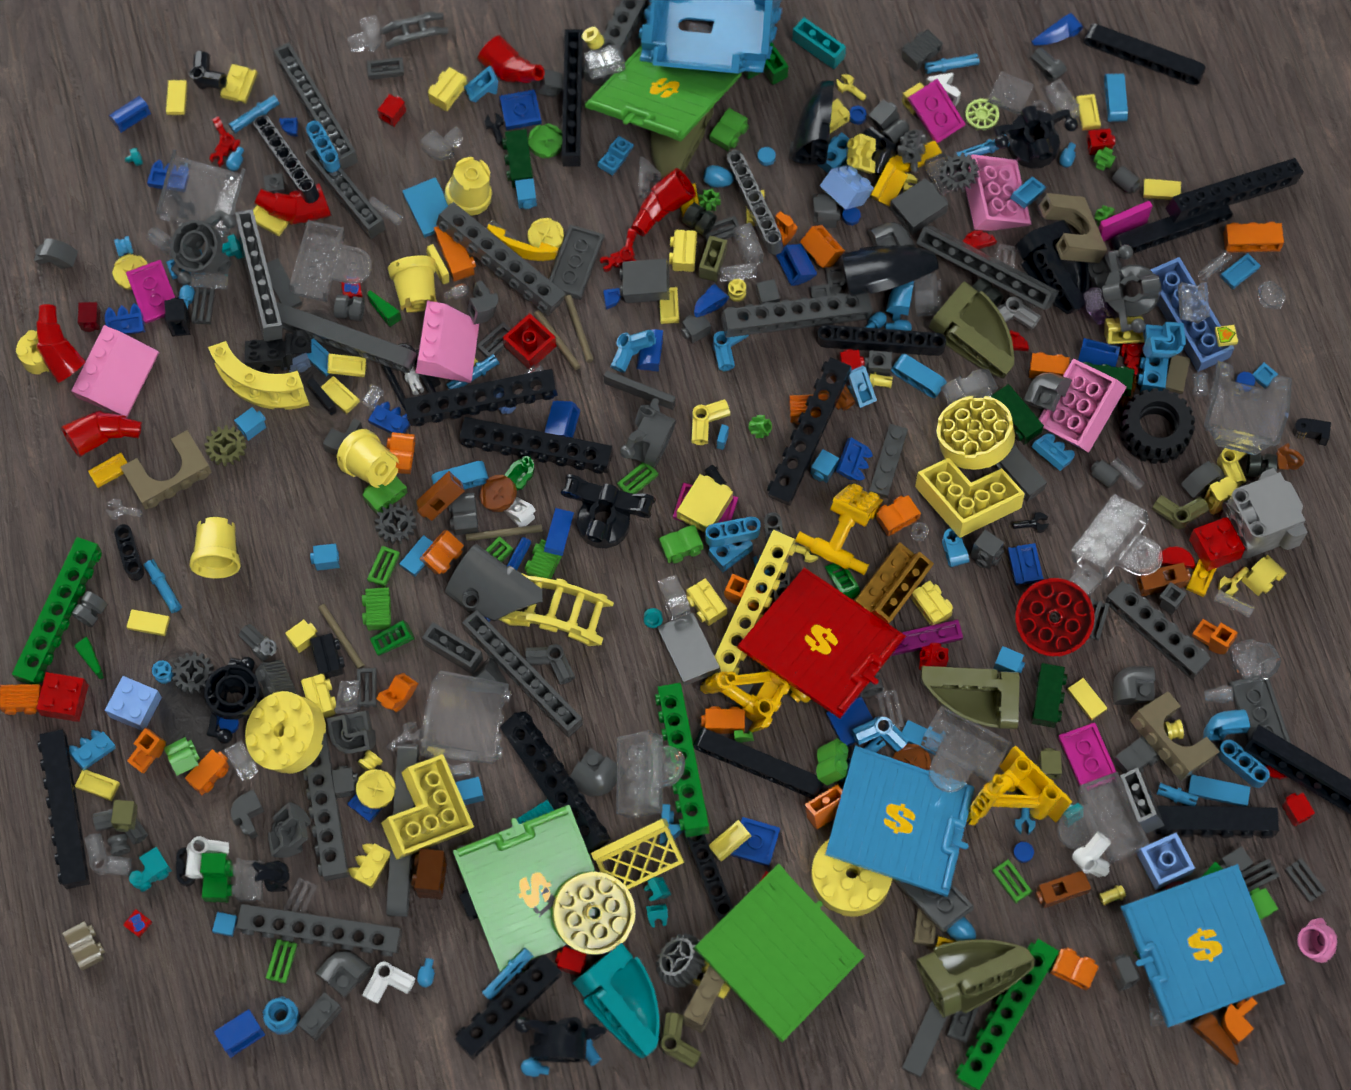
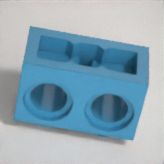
[818,132,850,173]
[1138,356,1169,392]
[708,529,753,573]

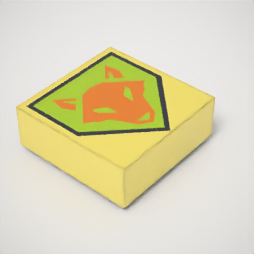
[1215,325,1238,347]

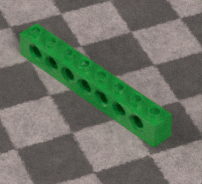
[12,537,102,684]
[655,683,709,838]
[955,939,1059,1090]

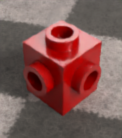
[919,643,949,670]

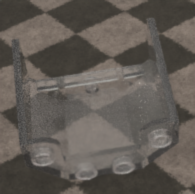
[156,149,246,237]
[1204,360,1292,455]
[420,670,511,764]

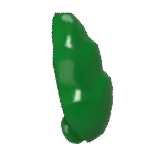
[504,456,535,491]

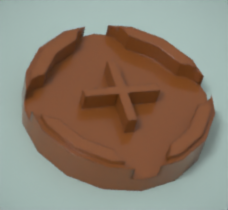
[480,475,517,512]
[892,744,931,771]

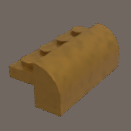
[854,542,934,624]

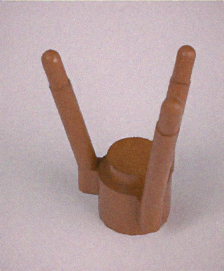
[814,376,855,411]

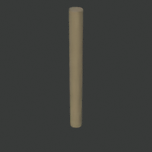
[565,295,594,363]
[534,310,581,370]
[466,524,542,541]
[318,604,365,669]

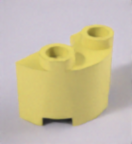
[847,133,876,174]
[1241,555,1287,596]

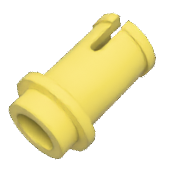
[869,372,893,388]
[1099,885,1126,906]

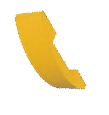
[487,224,558,261]

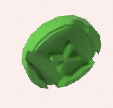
[528,124,562,158]

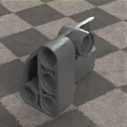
[445,544,543,621]

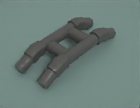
[381,12,448,49]

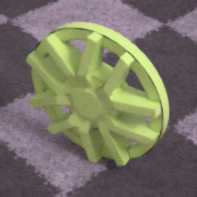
[965,99,999,131]

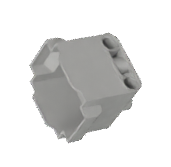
[1221,468,1308,558]

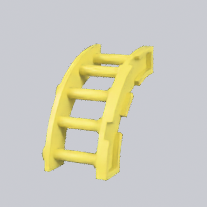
[208,341,309,410]
[499,573,614,646]

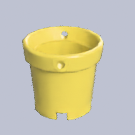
[444,157,492,216]
[387,255,437,313]
[337,429,399,488]
[189,517,241,579]

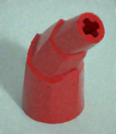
[477,35,545,83]
[631,168,696,236]
[254,183,332,225]
[36,304,86,383]
[61,411,142,457]

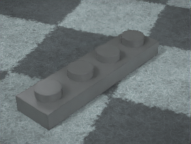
[869,424,908,498]

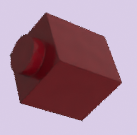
[78,302,101,332]

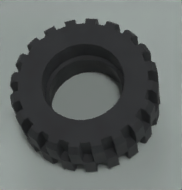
[1119,388,1195,464]

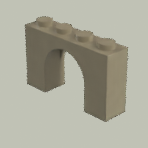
[1039,193,1107,263]
[121,430,212,510]
[1129,691,1220,781]
[684,965,725,1034]

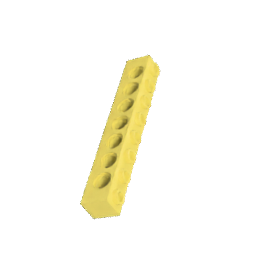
[715,530,797,675]

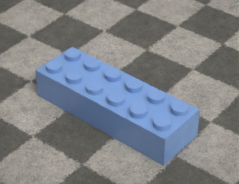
[1151,257,1234,372]

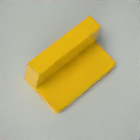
[871,162,908,207]

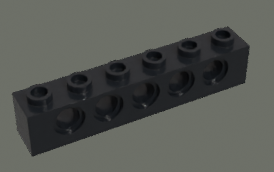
[455,954,562,1060]

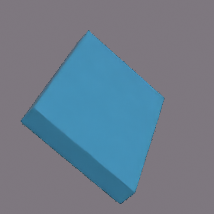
[402,177,448,238]

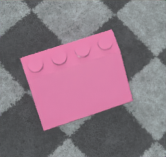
[965,154,1031,231]
[415,301,479,383]
[71,325,159,418]
[1039,358,1126,453]

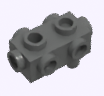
[898,129,927,172]

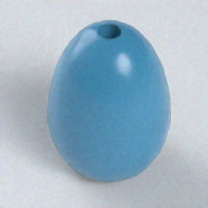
[703,165,733,188]
[946,917,976,941]

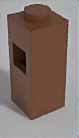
[416,471,464,521]
[1136,563,1191,596]
[1035,871,1091,908]

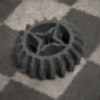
[655,933,707,988]

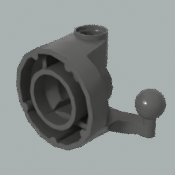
[170,208,237,286]
[1102,245,1162,333]
[620,398,676,468]

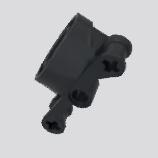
[561,474,656,549]

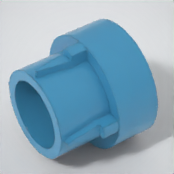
[263,997,300,1035]

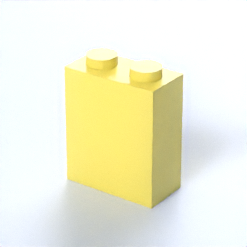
[677,474,733,535]

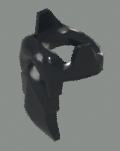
[252,861,290,892]

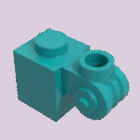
[129,847,172,892]

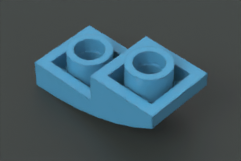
[598,136,634,176]

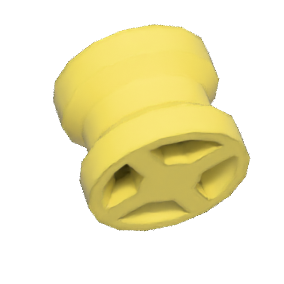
[582,27,604,50]
[728,279,746,302]
[1163,719,1184,740]
[357,750,383,771]

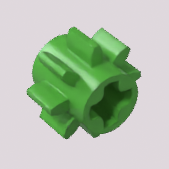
[1093,147,1116,171]
[698,188,721,211]
[1094,205,1116,226]
[749,415,772,438]

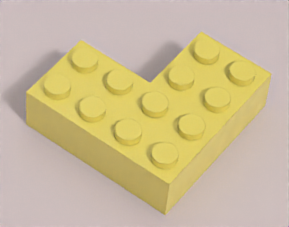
[915,458,1025,538]
[381,754,474,860]

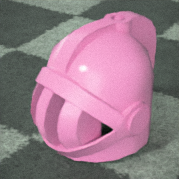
[1298,918,1337,963]

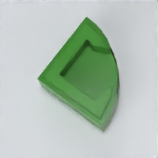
[734,730,754,743]

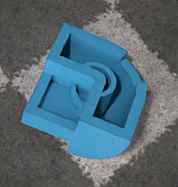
[886,281,914,321]
[1142,322,1186,358]
[1203,709,1250,741]

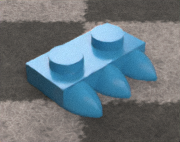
[1032,433,1075,471]
[69,730,116,771]

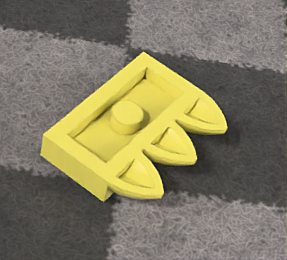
[348,843,390,888]

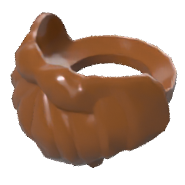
[1276,443,1305,470]

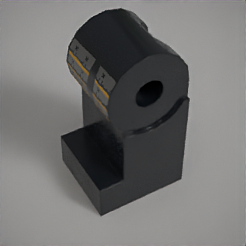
[1293,418,1331,446]

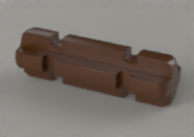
[1119,376,1138,410]

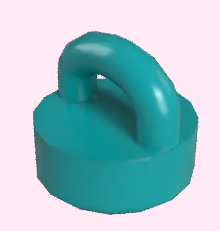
[124,147,143,166]
[643,608,663,628]

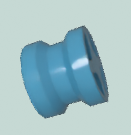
[114,236,134,257]
[152,660,174,684]

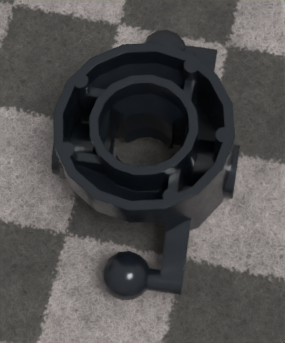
[994,105,1079,169]
[204,657,265,744]
[515,1017,606,1063]

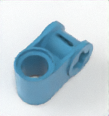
[942,528,969,568]

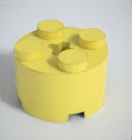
[16,330,49,374]

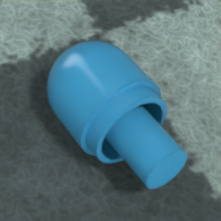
[1059,142,1076,167]
[226,147,244,171]
[179,285,195,309]
[865,312,887,329]
[886,320,912,331]
[417,958,435,987]
[521,1059,550,1077]

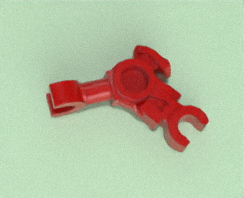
[209,116,240,167]
[600,228,637,272]
[1120,342,1145,377]

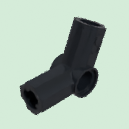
[189,51,227,89]
[863,127,897,176]

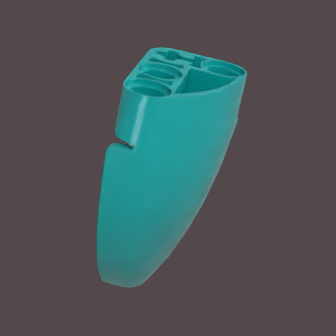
[573,943,659,1058]

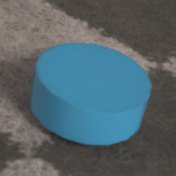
[757,147,776,166]

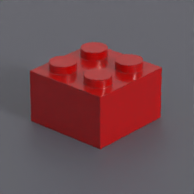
[503,313,557,370]
[1189,517,1245,571]
[36,672,89,722]

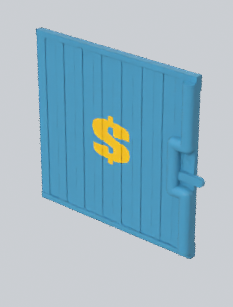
[825,746,975,897]
[1120,864,1285,1028]

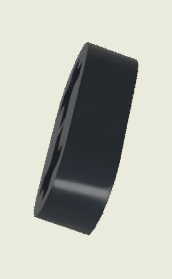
[176,847,196,887]

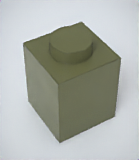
[1038,748,1062,779]
[111,800,138,832]

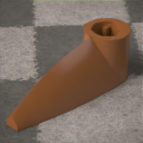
[1191,1012,1239,1066]

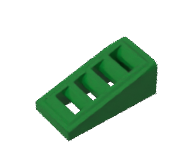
[367,290,402,327]
[825,563,860,599]
[370,620,415,656]
[75,637,104,679]

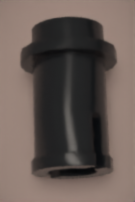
[704,465,727,485]

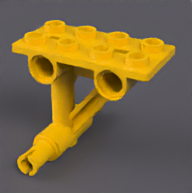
[795,483,883,576]
[700,670,791,733]
[967,746,1072,825]

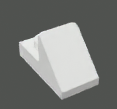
[926,73,961,106]
[504,497,536,527]

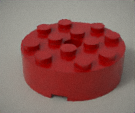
[1015,578,1095,656]

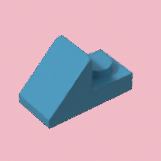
[464,66,498,102]
[848,366,877,408]
[660,804,684,847]

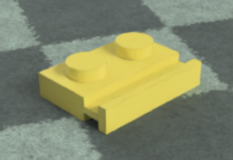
[220,64,257,104]

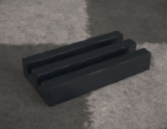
[307,378,337,416]

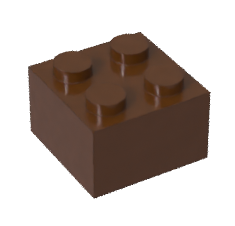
[412,849,447,900]

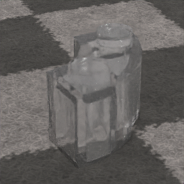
[941,369,998,405]

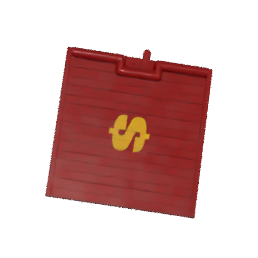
[737,567,906,719]

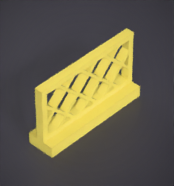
[591,819,685,890]

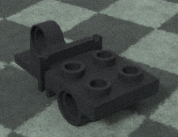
[245,331,311,374]

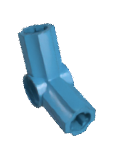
[610,329,656,373]
[712,331,749,371]
[851,716,909,752]

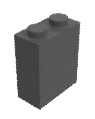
[890,178,948,235]
[620,258,670,303]

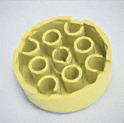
[936,396,1015,470]
[245,691,326,774]
[811,839,892,917]
[552,872,635,954]

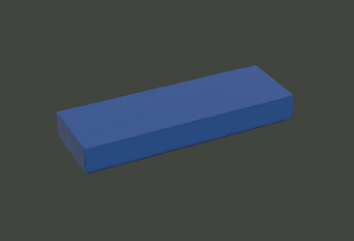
[544,508,574,556]

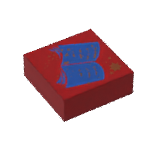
[341,278,362,299]
[123,910,152,938]

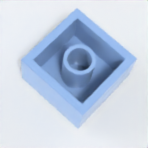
[820,165,874,210]
[105,676,162,731]
[1137,833,1195,890]

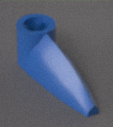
[1032,13,1083,45]
[694,284,729,318]

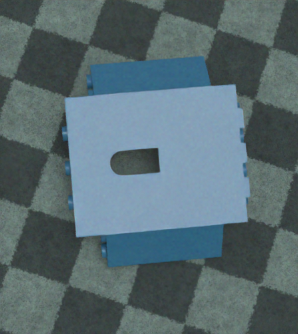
[639,0,782,73]

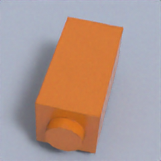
[1029,352,1070,378]
[701,706,745,734]
[185,749,229,796]

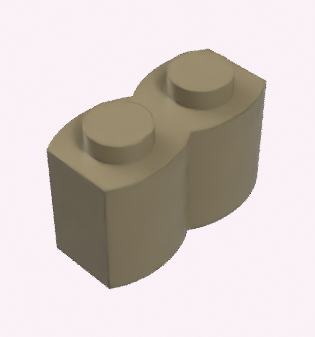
[63,921,105,971]

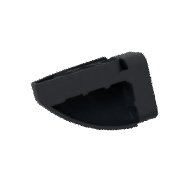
[792,80,834,165]
[1015,220,1089,314]
[842,245,939,296]

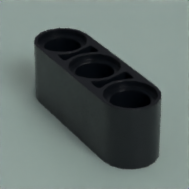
[114,524,145,581]

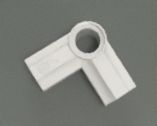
[1072,832,1111,878]
[185,836,229,879]
[362,962,416,1004]

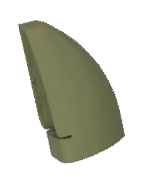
[651,107,713,180]
[928,281,1014,378]
[921,666,1020,729]
[916,940,1034,1018]

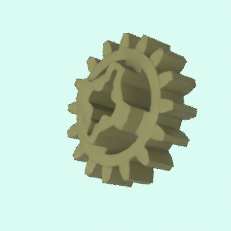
[204,425,247,466]

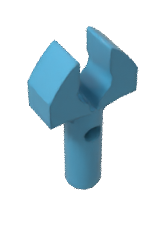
[1015,808,1036,835]

